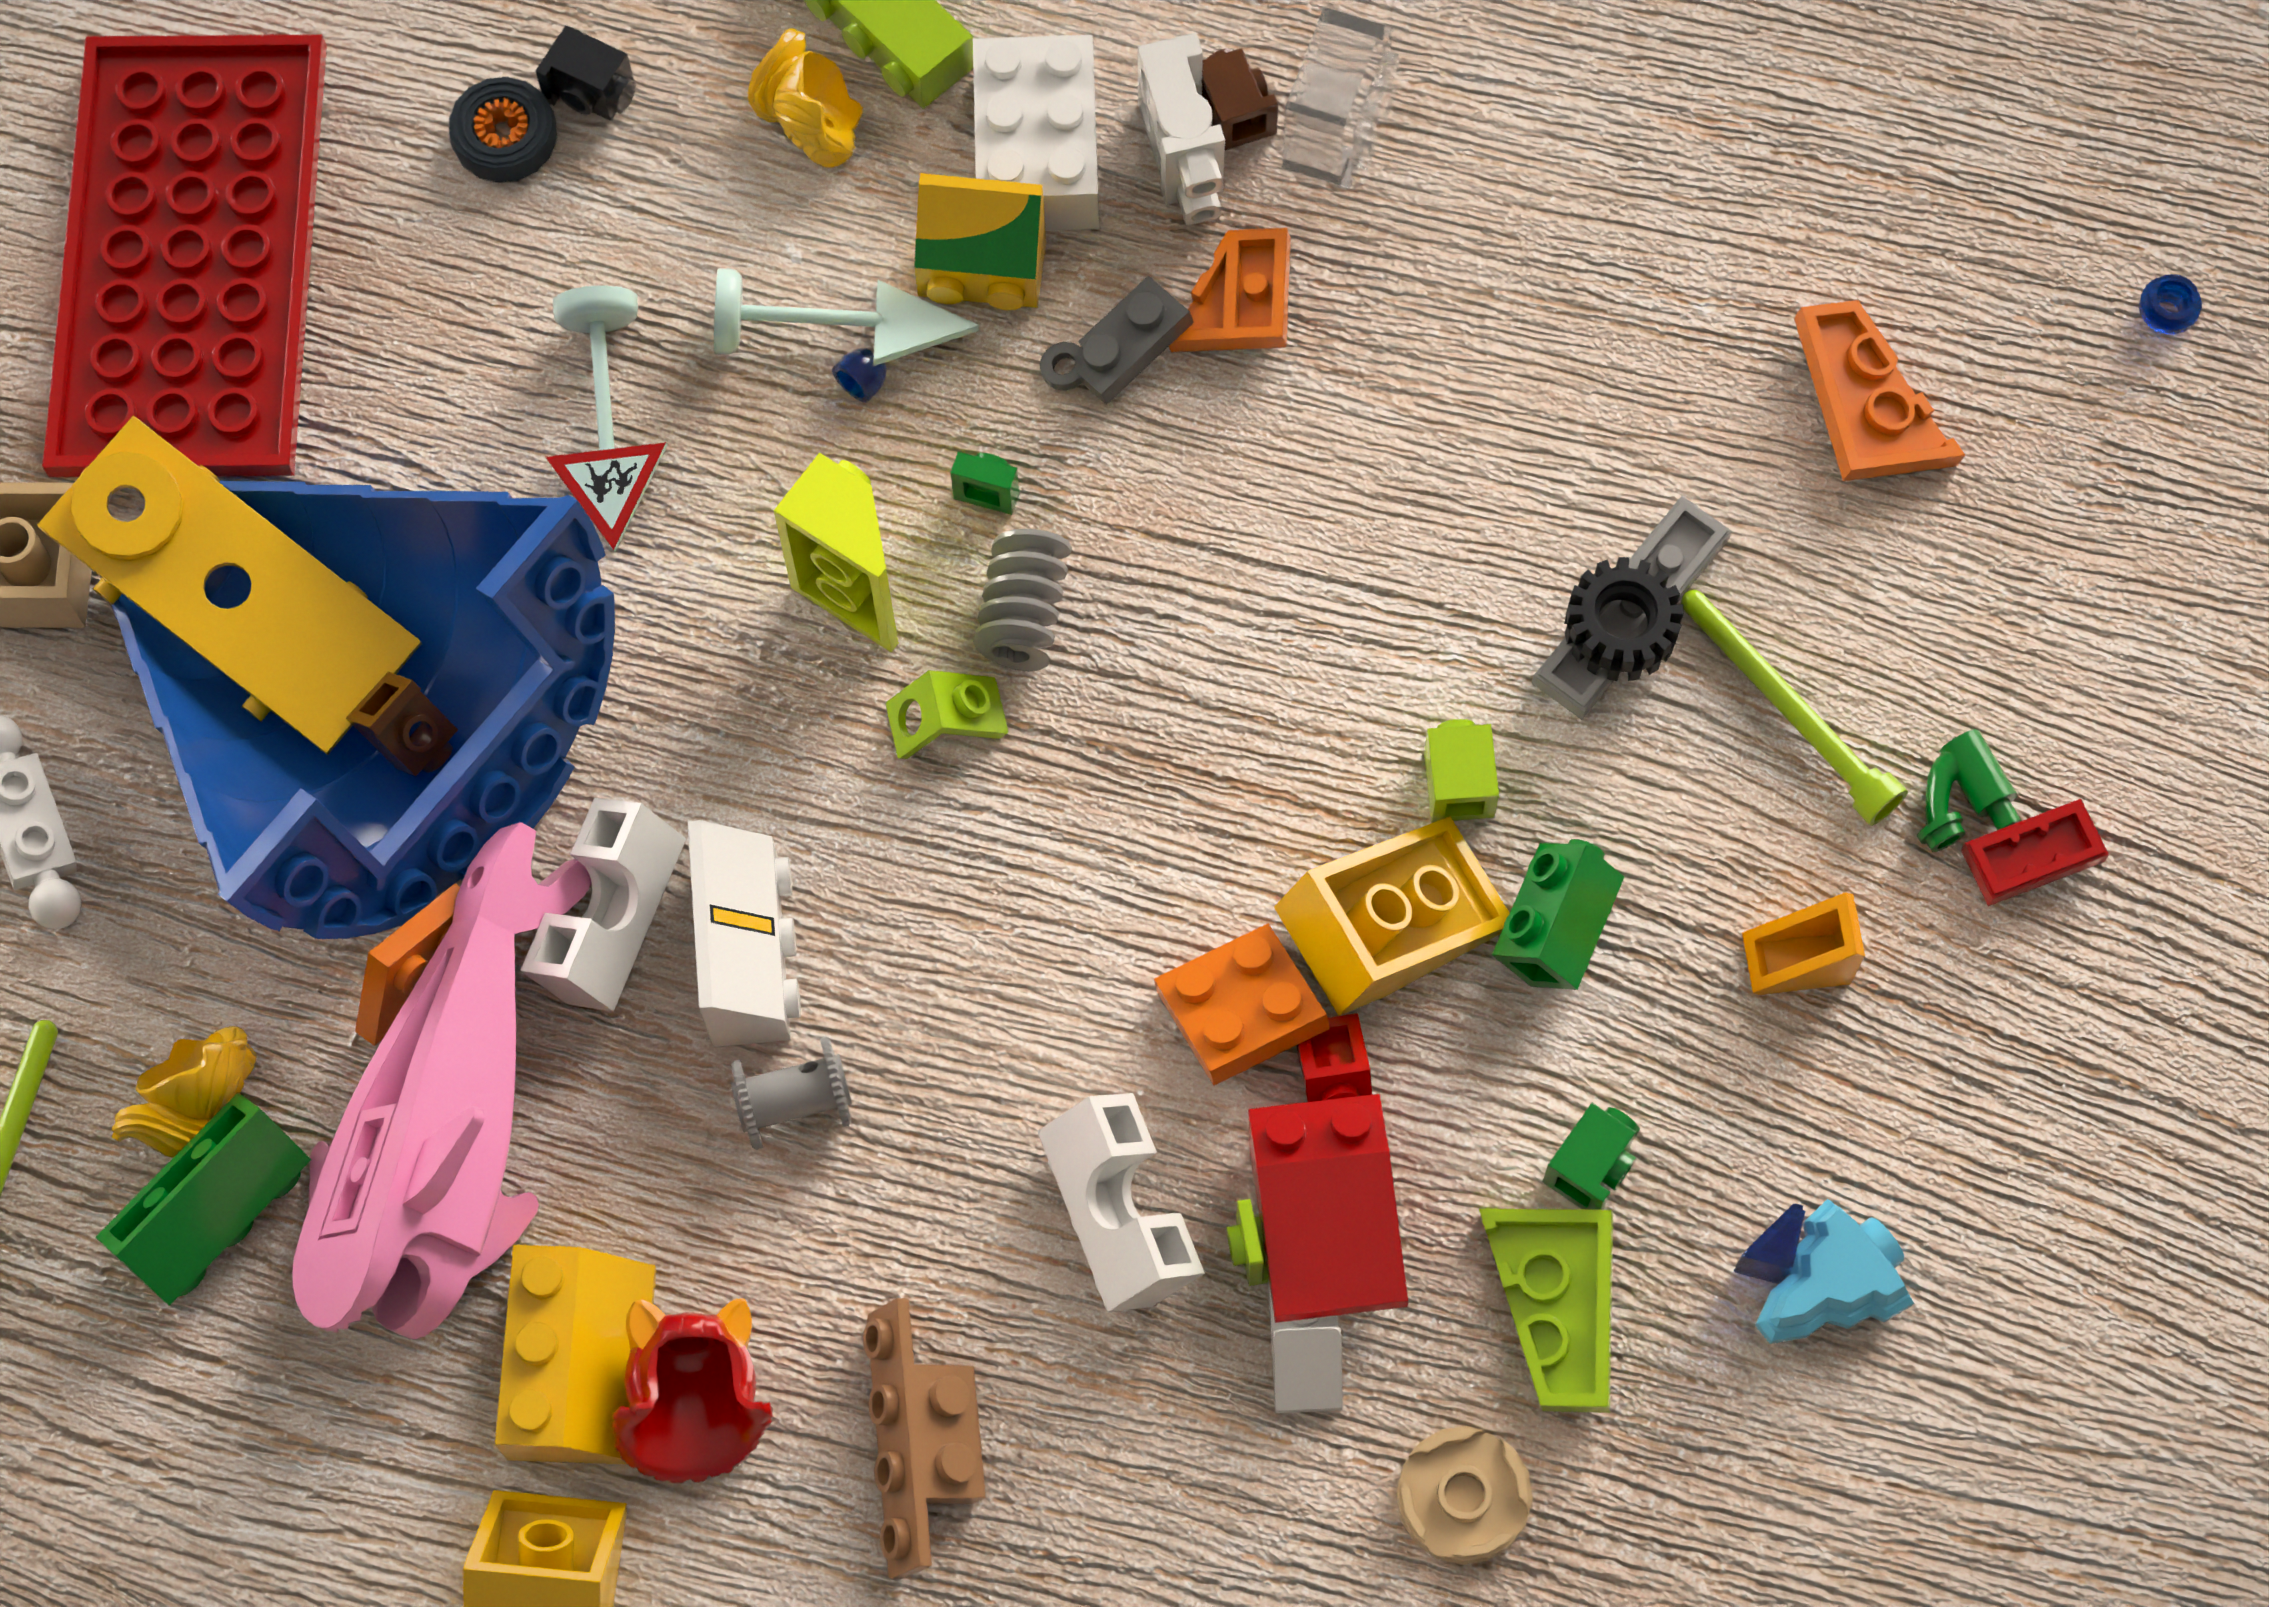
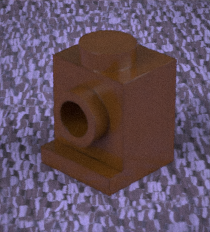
[1201,48,1278,150]
[346,672,458,777]

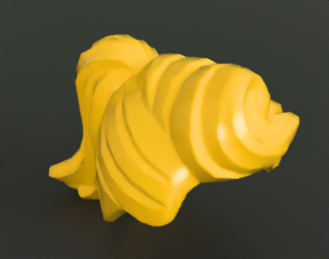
[747,28,863,168]
[112,1026,257,1158]

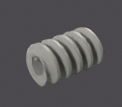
[973,529,1072,672]

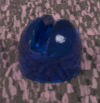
[832,348,887,403]

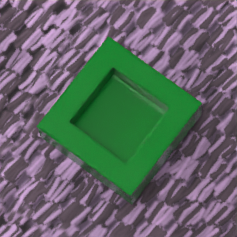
[950,451,1020,515]

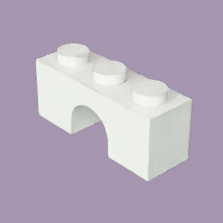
[520,798,686,1012]
[1037,1093,1205,1312]

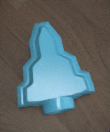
[1755,1199,1914,1344]

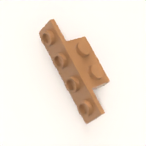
[863,1298,986,1579]

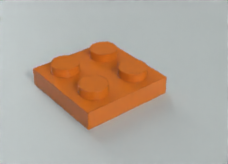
[1154,923,1330,1086]

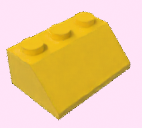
[495,1245,656,1465]

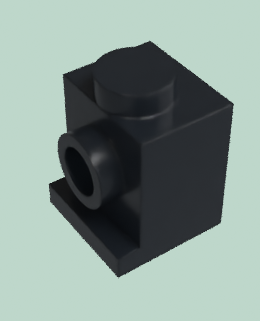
[535,25,636,121]

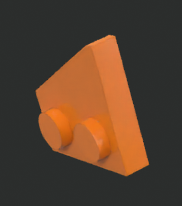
[1169,227,1291,352]
[355,884,460,1046]

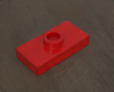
[1961,799,2109,906]

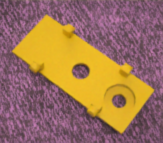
[37,415,422,755]

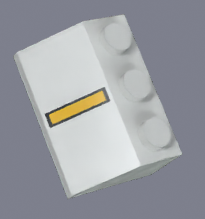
[688,820,801,1047]

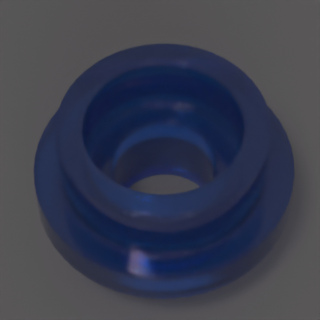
[2139,274,2202,334]

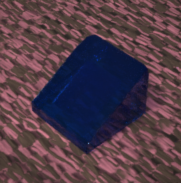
[1734,1203,1806,1284]

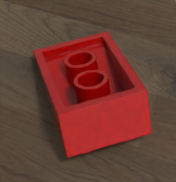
[1248,1094,1408,1323]

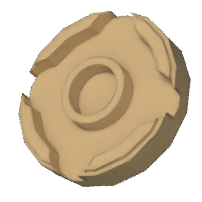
[1396,1426,1533,1565]

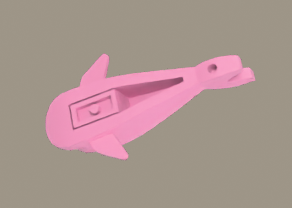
[292,822,592,1339]

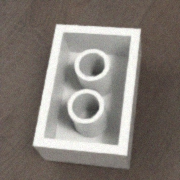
[973,35,1099,231]

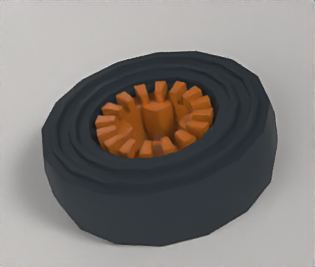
[448,76,557,183]

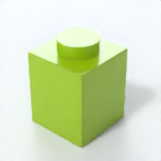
[1424,719,1499,822]

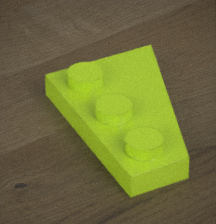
[1479,1208,1613,1413]

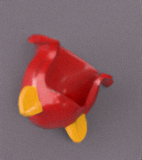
[611,1298,773,1483]

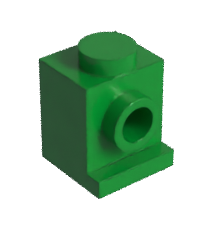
[1542,1103,1640,1210]

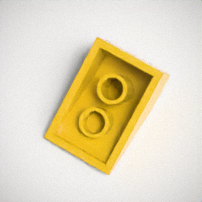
[1274,816,1510,1016]

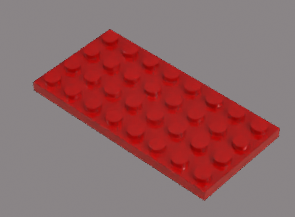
[42,34,327,477]

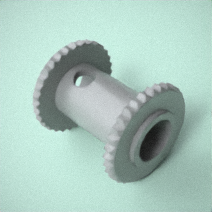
[731,1037,852,1150]

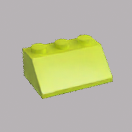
[774,452,899,653]

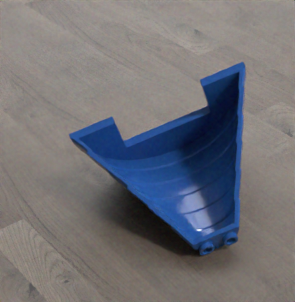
[100,481,615,939]

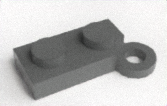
[1040,275,1194,405]

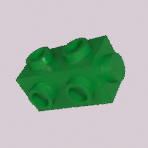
[1492,839,1625,990]

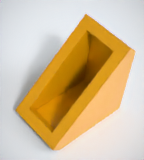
[1742,892,1865,995]

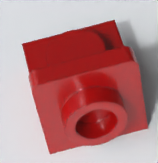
[1296,1013,1372,1102]

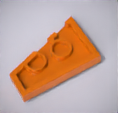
[1794,300,1965,481]

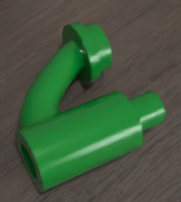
[1917,729,2022,852]

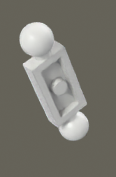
[0,715,82,930]

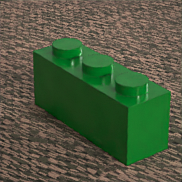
[95,1093,312,1306]

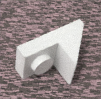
[1268,1279,1343,1414]

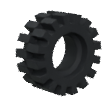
[1564,557,1684,681]

